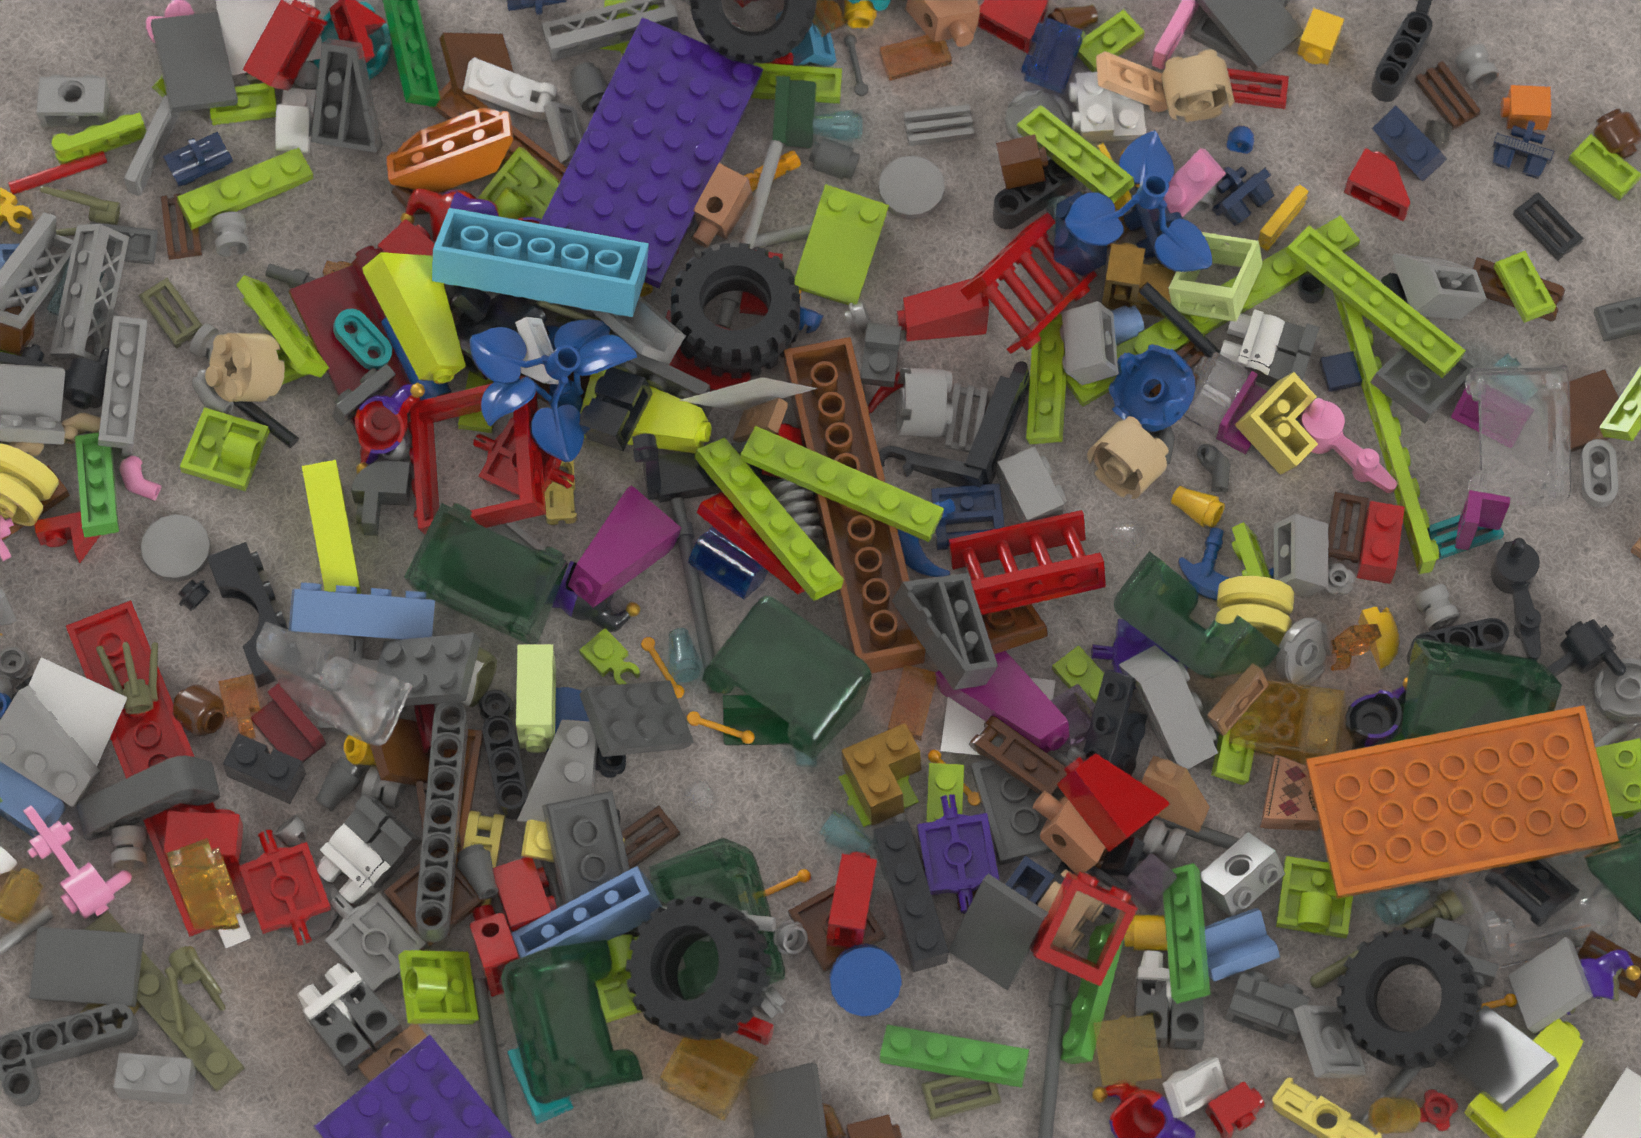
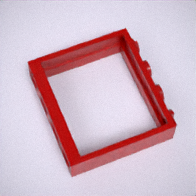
[408,376,546,539]

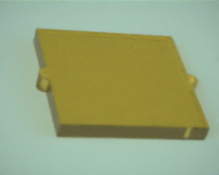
[1093,1014,1162,1086]

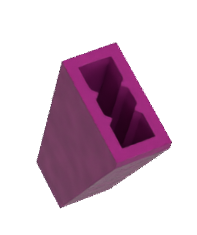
[568,485,682,608]
[935,651,1070,753]

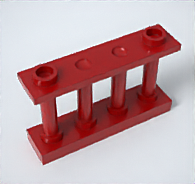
[960,212,1097,354]
[948,510,1106,615]

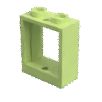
[1168,232,1263,322]
[516,644,556,753]

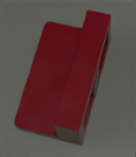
[251,683,327,762]

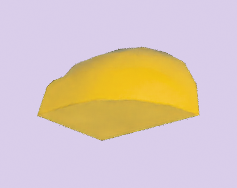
[1358,607,1400,670]

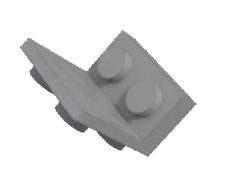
[0,364,65,444]

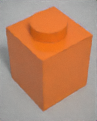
[1500,85,1551,130]

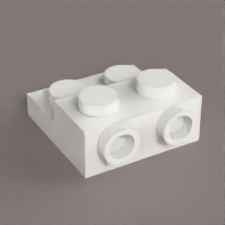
[1069,72,1146,142]

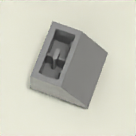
[1392,253,1487,320]

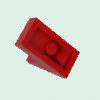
[329,0,386,63]
[34,512,101,563]

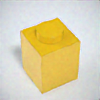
[1297,8,1344,65]

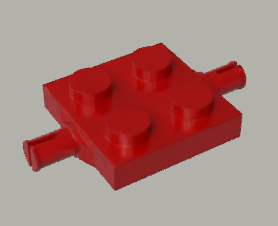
[473,417,575,497]
[239,830,331,946]

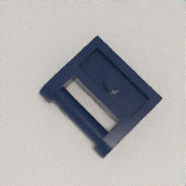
[931,483,1005,550]

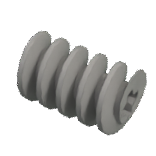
[770,480,826,549]

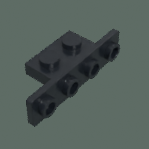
[1083,669,1148,776]

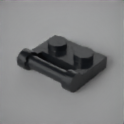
[1484,859,1580,927]

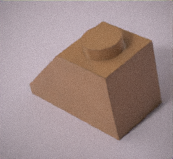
[1141,755,1210,833]

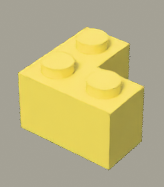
[1235,372,1318,475]

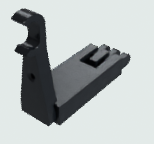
[878,361,1030,488]
[632,434,780,503]

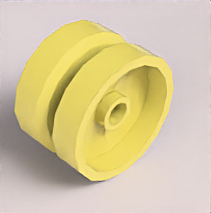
[0,444,59,526]
[1214,576,1294,650]

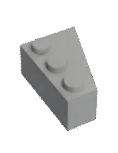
[1119,645,1218,769]
[0,685,100,807]
[517,720,598,830]

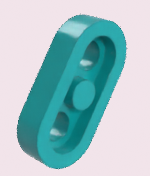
[333,309,392,370]

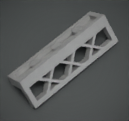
[541,0,678,61]
[0,212,74,329]
[50,224,129,362]
[591,296,686,365]
[98,315,148,459]

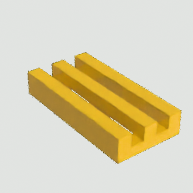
[1258,184,1309,251]

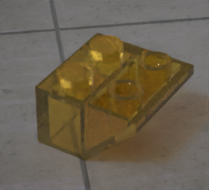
[166,838,243,930]
[660,1037,759,1122]

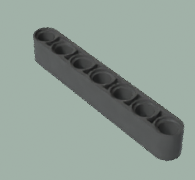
[415,701,468,942]

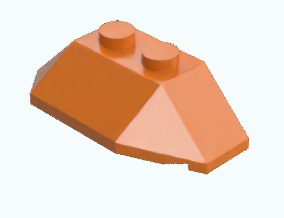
[386,108,513,193]

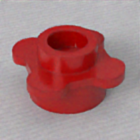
[1416,1089,1458,1131]

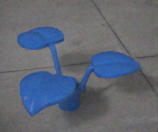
[1064,130,1212,272]
[469,319,610,462]
[481,326,637,427]

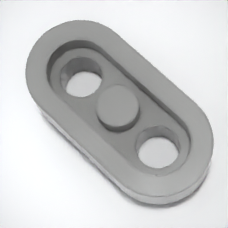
[1580,439,1619,507]

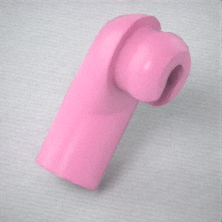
[119,455,161,501]

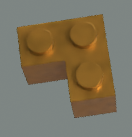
[1102,243,1175,318]
[841,723,921,826]

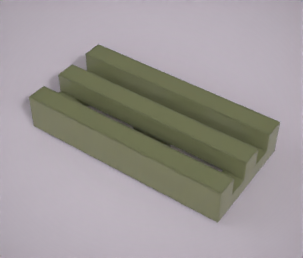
[139,278,203,348]
[921,1076,1001,1120]

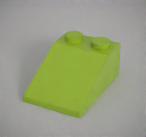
[795,184,889,305]

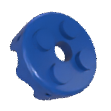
[1109,344,1195,432]

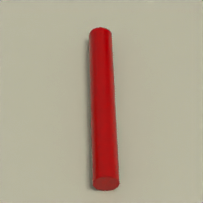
[8,150,108,195]

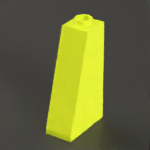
[362,252,466,384]
[580,369,712,453]
[302,460,362,594]
[1464,1018,1584,1138]

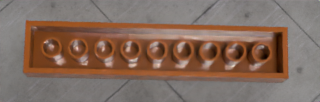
[784,337,926,677]

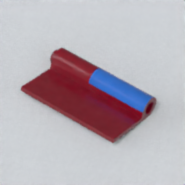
[288,245,452,433]

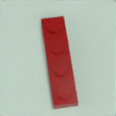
[696,492,805,595]

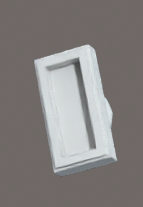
[1163,1057,1228,1118]

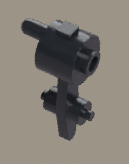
[0,344,109,409]
[1491,538,1541,662]
[1504,619,1626,707]

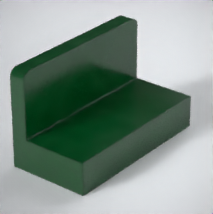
[772,76,816,148]
[723,694,794,746]

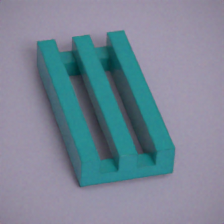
[1427,515,1504,559]

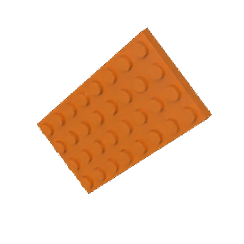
[1305,705,1619,899]

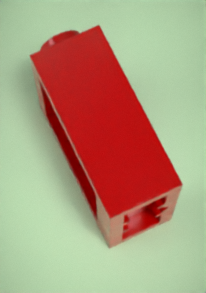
[242,0,327,91]
[1031,871,1138,987]

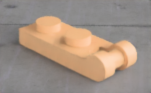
[1096,51,1168,112]

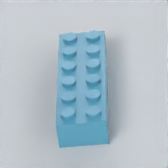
[432,208,649,317]

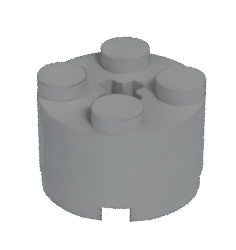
[896,367,953,438]

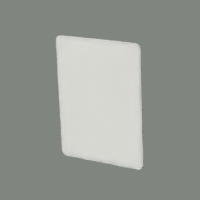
[215,910,250,948]

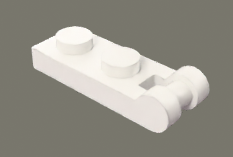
[463,58,557,120]

